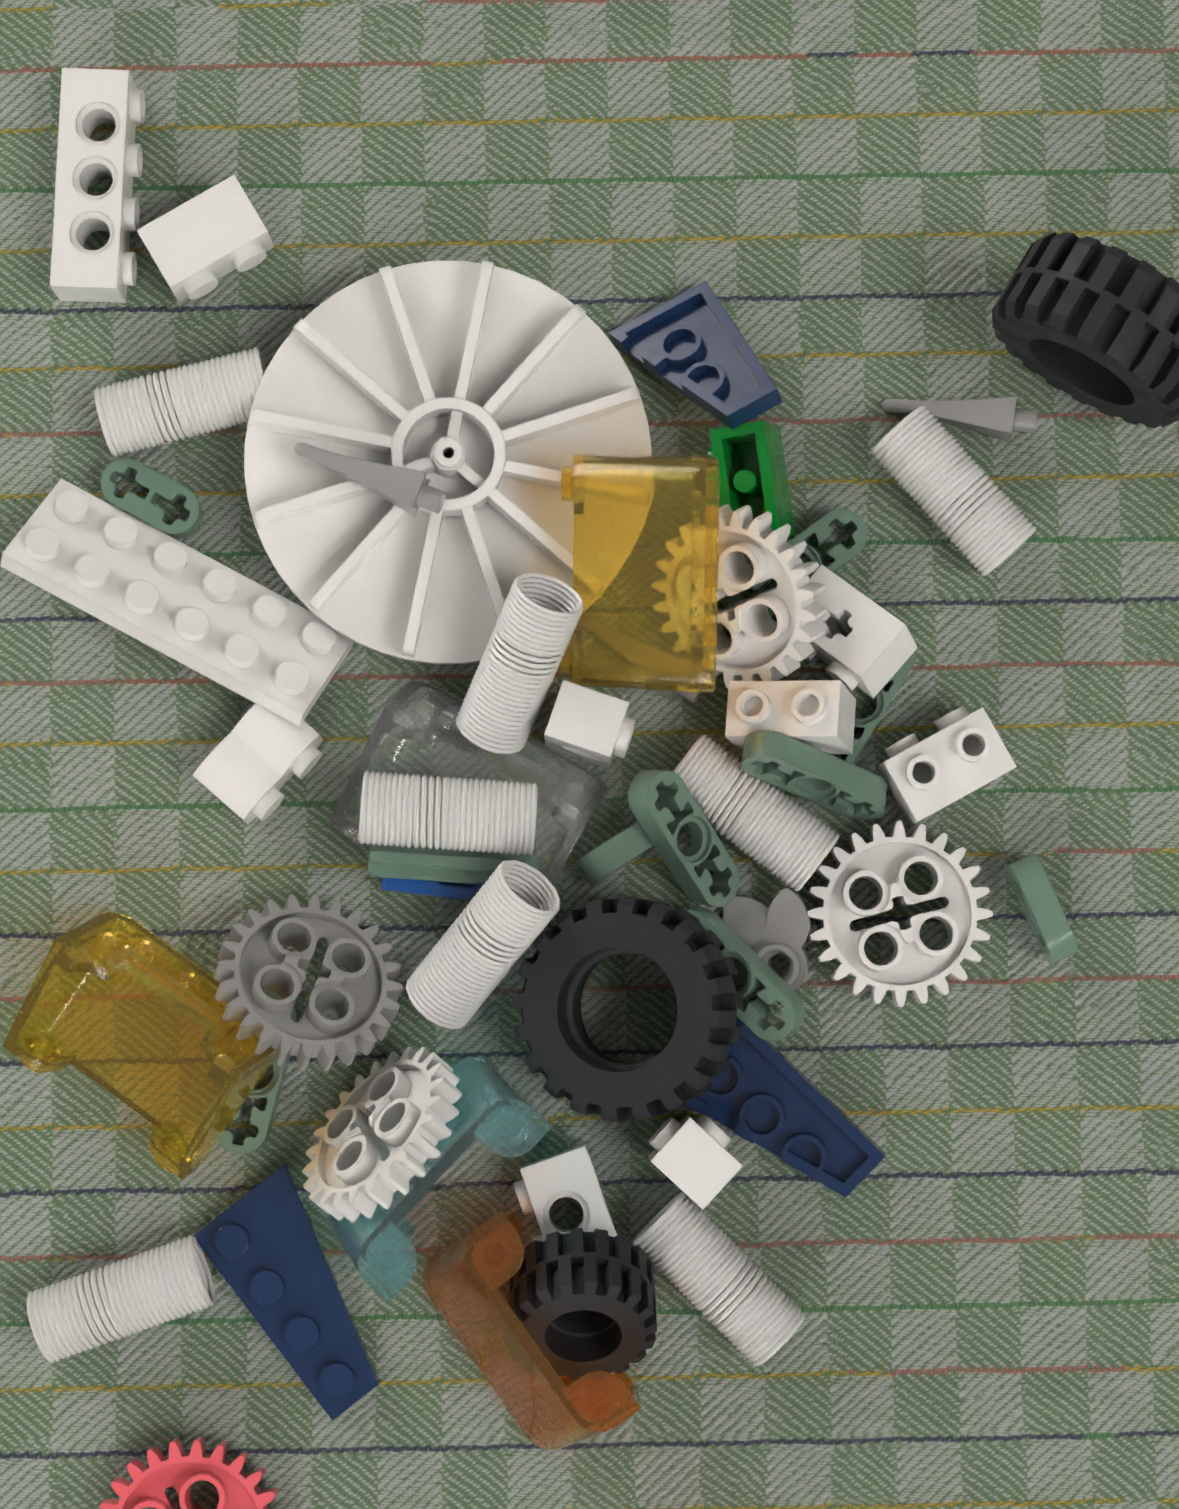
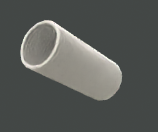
[94,346,266,457]
[872,406,1036,576]
[456,573,584,754]
[673,734,840,892]
[359,771,538,857]
[406,860,560,1029]
[633,1192,805,1367]
[26,1235,216,1363]

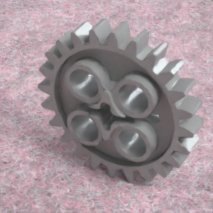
[213,894,403,1072]

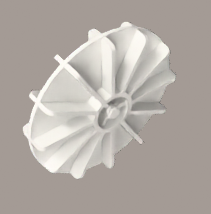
[244,260,652,664]

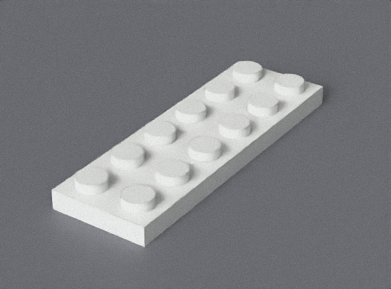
[1,478,354,727]

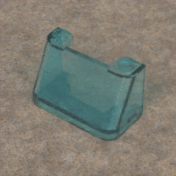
[325,1056,554,1304]

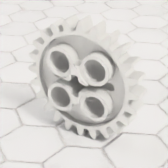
[651,504,827,688]
[807,821,993,1007]
[302,1047,462,1222]

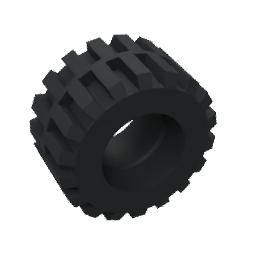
[509,1228,657,1381]

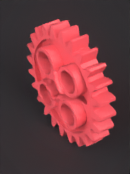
[100,1436,279,1509]

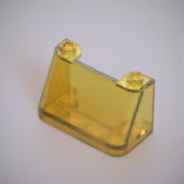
[559,453,719,693]
[2,912,277,1180]

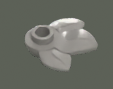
[719,887,811,990]

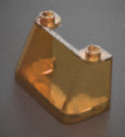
[423,1202,641,1450]

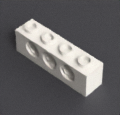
[50,68,146,303]

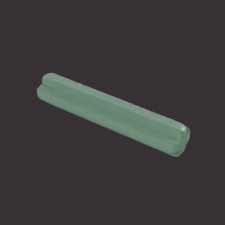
[368,843,539,885]

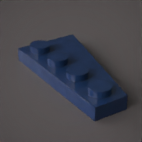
[685,1017,886,1197]
[193,1164,380,1421]

